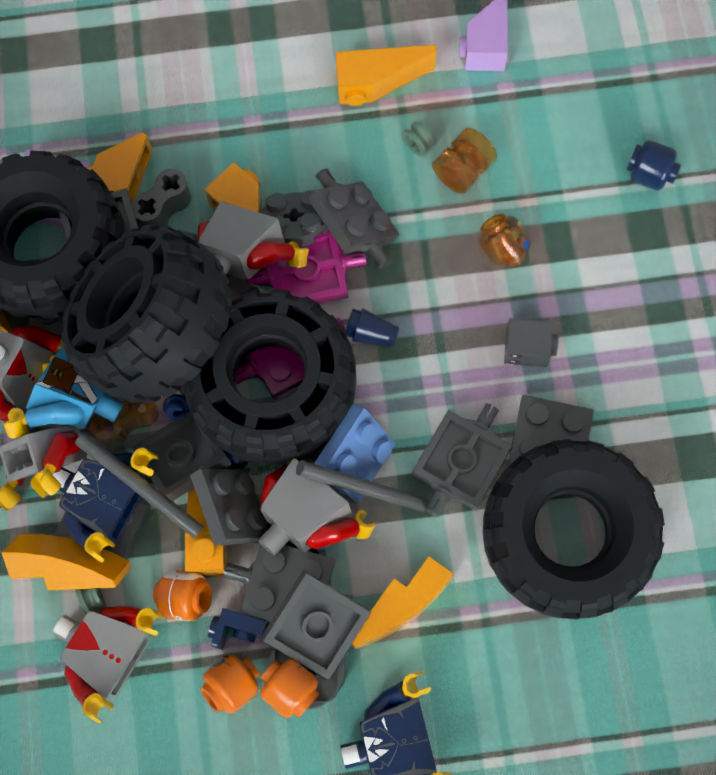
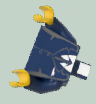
[53,448,159,562]
[340,671,453,775]

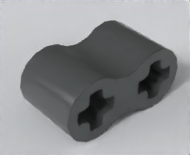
[132,169,191,229]

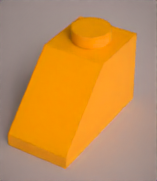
[87,133,153,203]
[204,162,262,213]

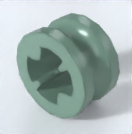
[402,121,435,156]
[75,588,106,614]

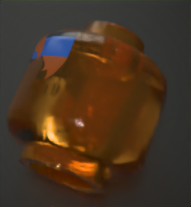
[478,214,531,267]

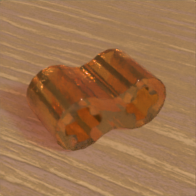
[90,399,159,446]

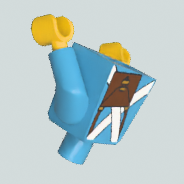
[4,346,124,438]

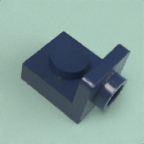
[208,608,269,650]

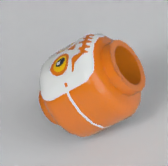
[153,570,212,621]

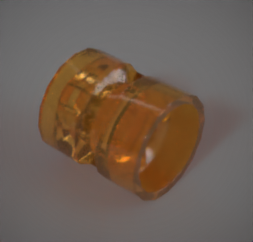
[432,128,497,194]

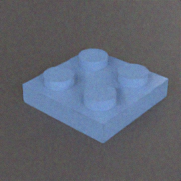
[314,403,396,504]

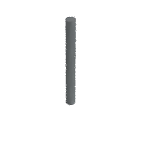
[75,432,204,539]
[296,460,428,512]

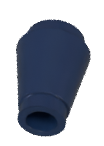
[345,308,399,347]

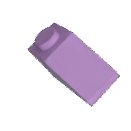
[459,0,508,71]

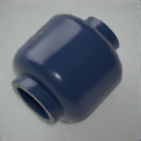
[626,140,681,191]

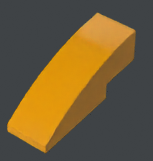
[1,534,131,591]
[351,556,454,650]

